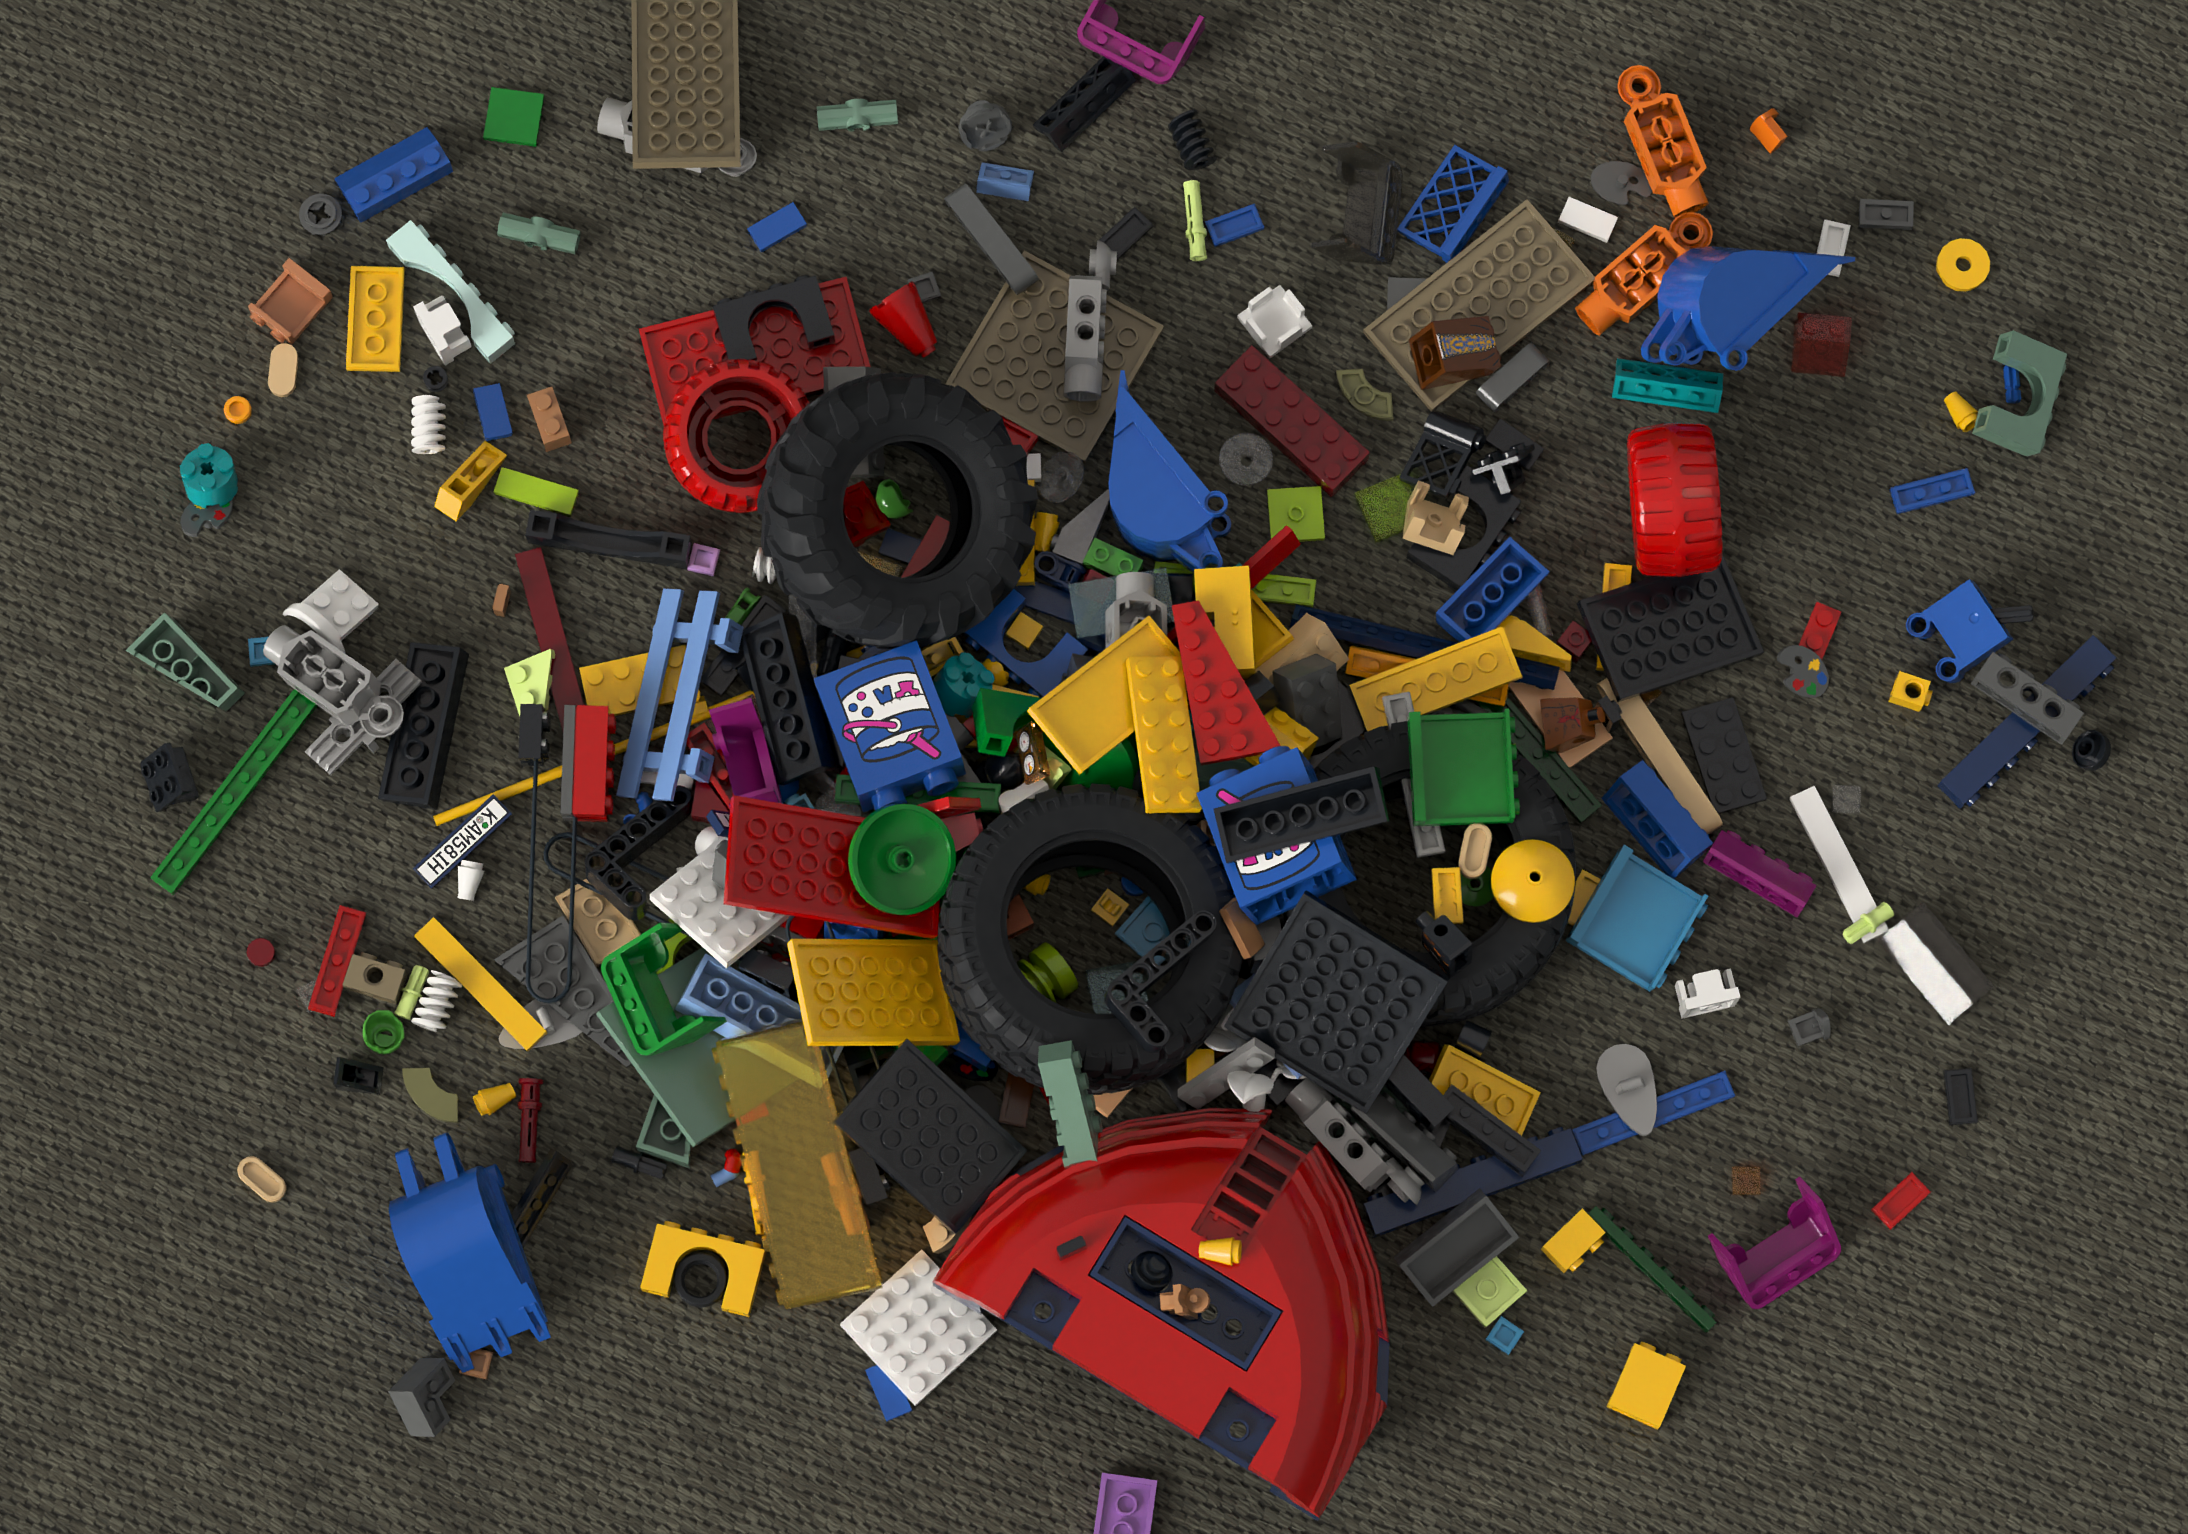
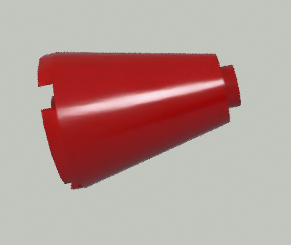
[869,281,937,358]

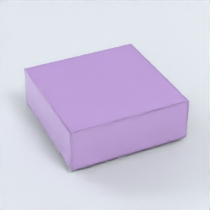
[687,543,720,576]

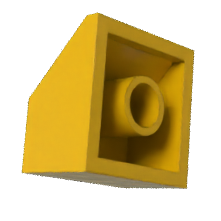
[1244,707,1319,766]

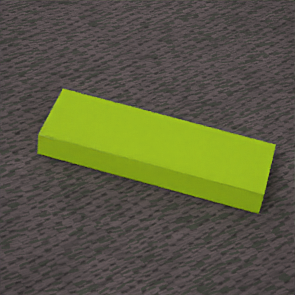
[493,467,579,517]

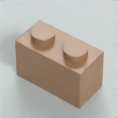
[527,387,572,452]

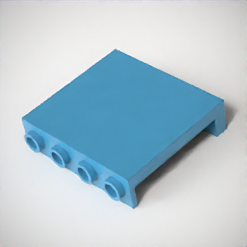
[1565,845,1708,992]

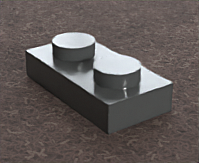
[1858,199,1914,230]

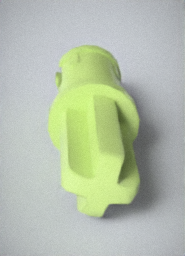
[1843,902,1894,944]
[394,965,429,1020]

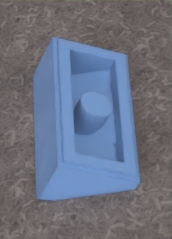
[976,163,1034,201]

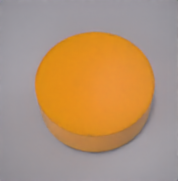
[224,396,252,424]

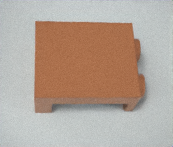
[248,258,333,345]

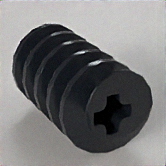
[1168,109,1217,170]

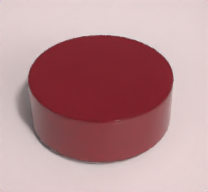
[247,938,275,967]

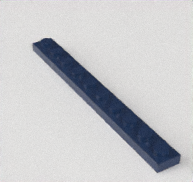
[1290,604,1560,690]

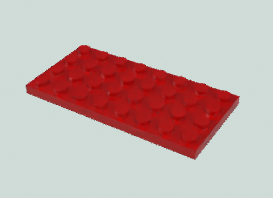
[639,277,870,425]
[723,795,940,939]

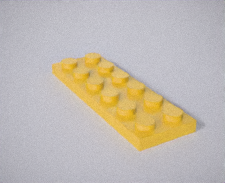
[1350,626,1522,731]
[1126,656,1202,813]

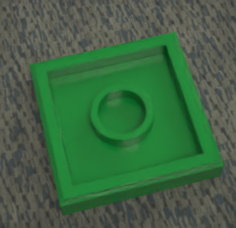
[483,87,545,147]

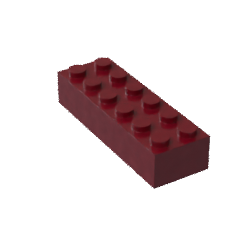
[1214,345,1370,498]

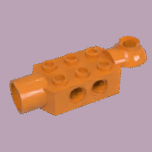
[1617,65,1709,218]
[1575,212,1713,336]

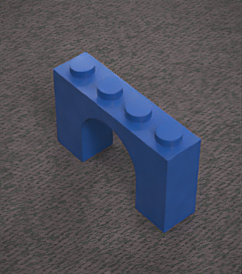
[964,589,1089,698]

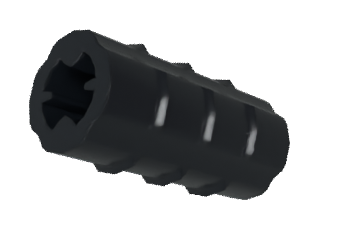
[815,628,850,677]

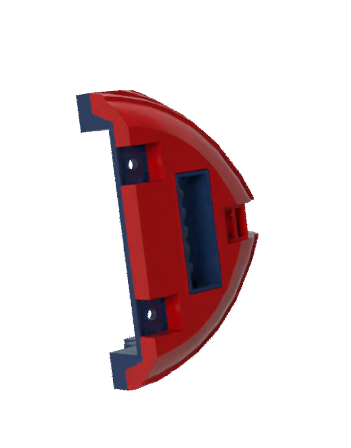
[932,1108,1389,1521]

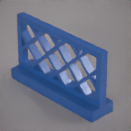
[1397,145,1509,263]

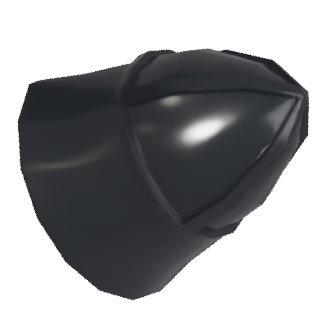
[971,751,1025,794]

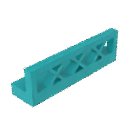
[1612,358,1723,413]

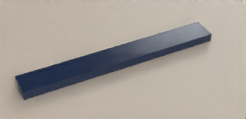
[878,529,1090,627]

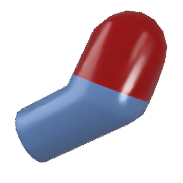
[710,1148,743,1187]

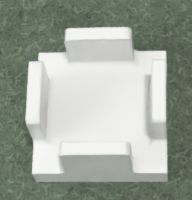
[1237,285,1312,359]
[413,295,472,366]
[1675,968,1740,1019]

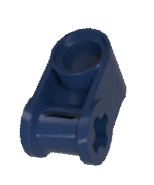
[1034,551,1087,595]

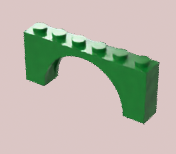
[972,688,1140,767]

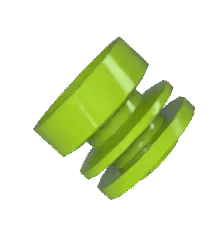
[1017,942,1078,1003]

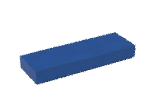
[1889,468,1975,514]

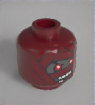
[1406,1041,1441,1077]

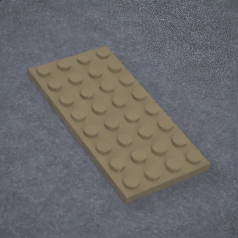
[631,0,741,169]
[1363,199,1595,412]

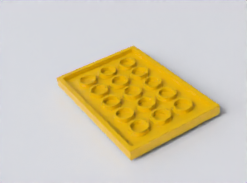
[787,939,960,1046]

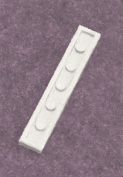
[1789,786,1889,943]

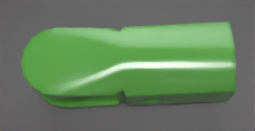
[725,587,761,625]

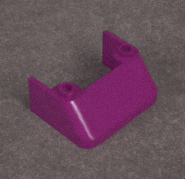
[1077,0,1205,84]
[709,698,783,807]
[1708,1176,1841,1309]

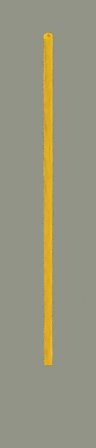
[433,645,866,826]

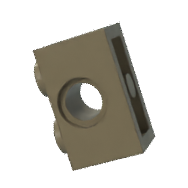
[342,952,408,1005]

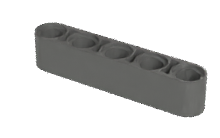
[944,183,1039,295]

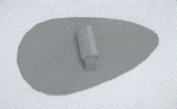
[499,999,582,1049]
[1596,1044,1657,1136]

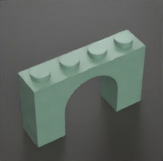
[1972,330,2067,456]

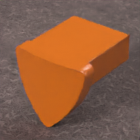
[1750,108,1788,154]

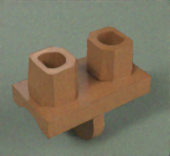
[1160,1284,1210,1320]

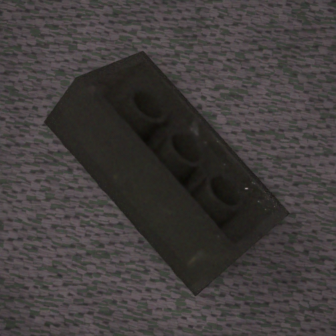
[1877,902,1994,1025]

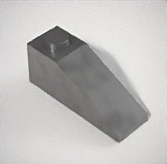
[1049,489,1110,566]

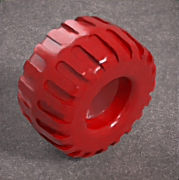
[663,359,809,513]
[1627,422,1722,577]

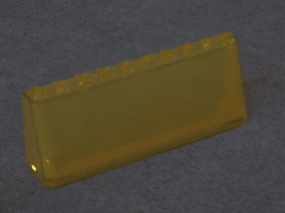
[712,1018,883,1310]

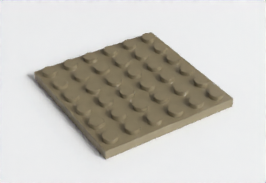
[945,250,1164,464]

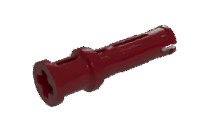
[518,1078,544,1163]

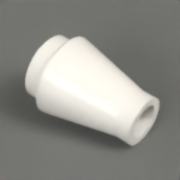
[458,860,485,901]

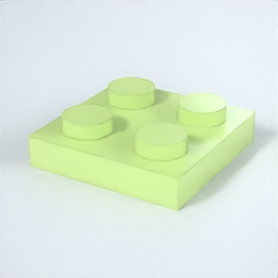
[1452,1256,1527,1328]

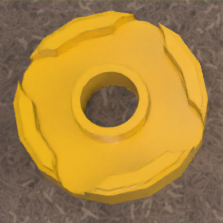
[1936,238,1990,292]

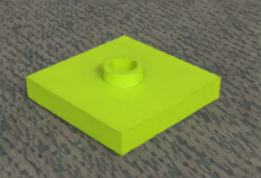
[1267,486,1325,542]

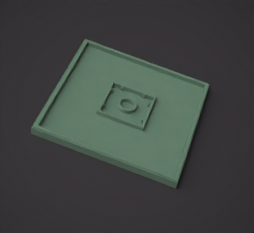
[596,947,801,1147]

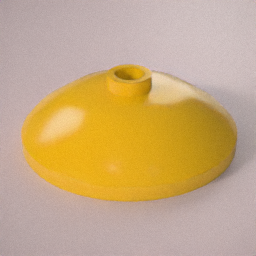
[1491,840,1575,923]

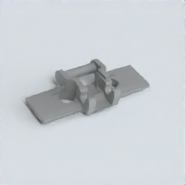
[305,659,422,775]

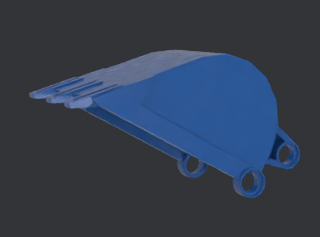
[1641,246,1855,371]
[1108,370,1231,574]
[389,1132,551,1373]

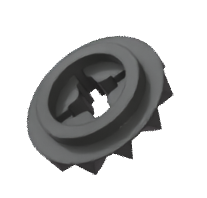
[299,194,342,236]

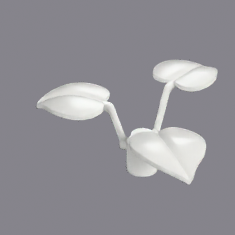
[1204,1028,1306,1112]

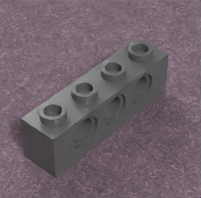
[1971,652,2084,745]

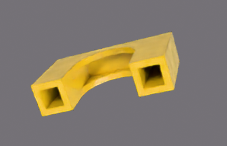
[640,1221,766,1317]

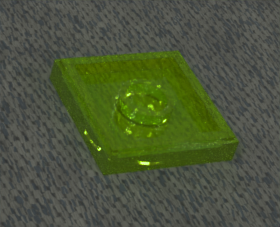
[1354,474,1413,543]

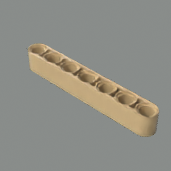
[1597,678,1723,834]

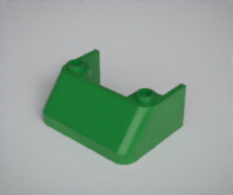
[601,923,727,1056]

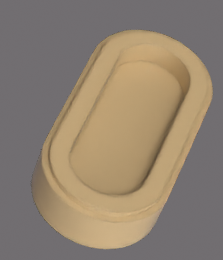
[268,343,299,397]
[1458,823,1492,879]
[237,1156,287,1203]

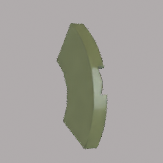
[1336,369,1393,421]
[402,1068,459,1123]

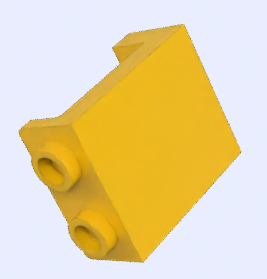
[1606,1342,1686,1430]

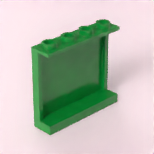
[1407,709,1520,826]

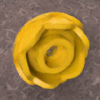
[980,658,1009,687]

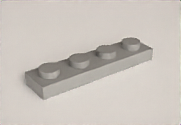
[1178,1037,1275,1109]

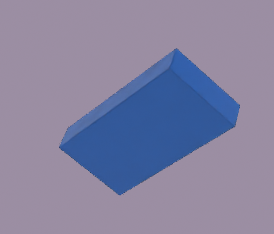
[747,202,807,252]
[1205,203,1264,248]
[473,383,513,441]
[865,1365,912,1422]

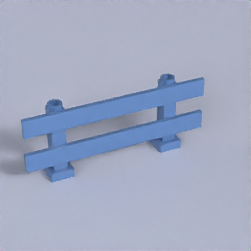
[616,588,744,801]

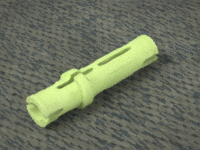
[1183,180,1207,262]

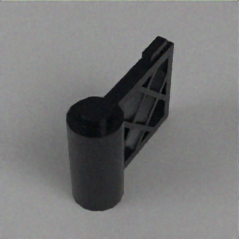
[1399,410,1486,499]

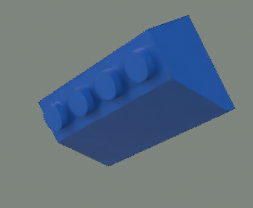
[334,127,453,223]
[1436,537,1550,642]
[1601,760,1713,879]

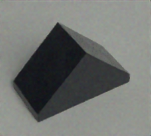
[333,1057,384,1094]

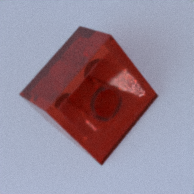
[1791,312,1852,377]

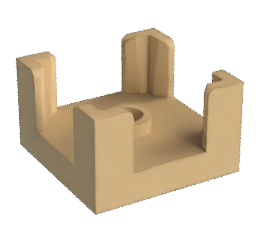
[1402,481,1469,555]

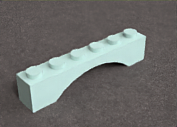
[386,220,515,364]

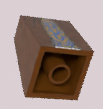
[1409,316,1501,390]

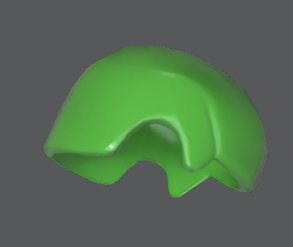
[876,479,913,519]
[362,1010,404,1055]

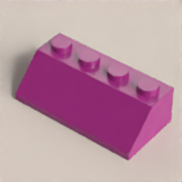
[1703,830,1817,918]

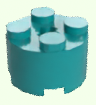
[180,443,238,508]
[933,652,995,718]

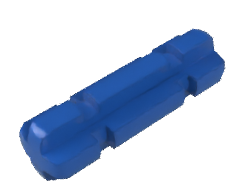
[2003,364,2021,404]

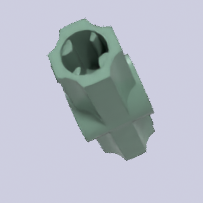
[817,99,898,131]
[497,212,581,254]

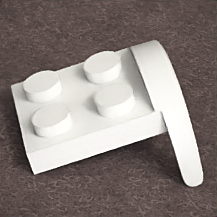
[283,569,379,653]

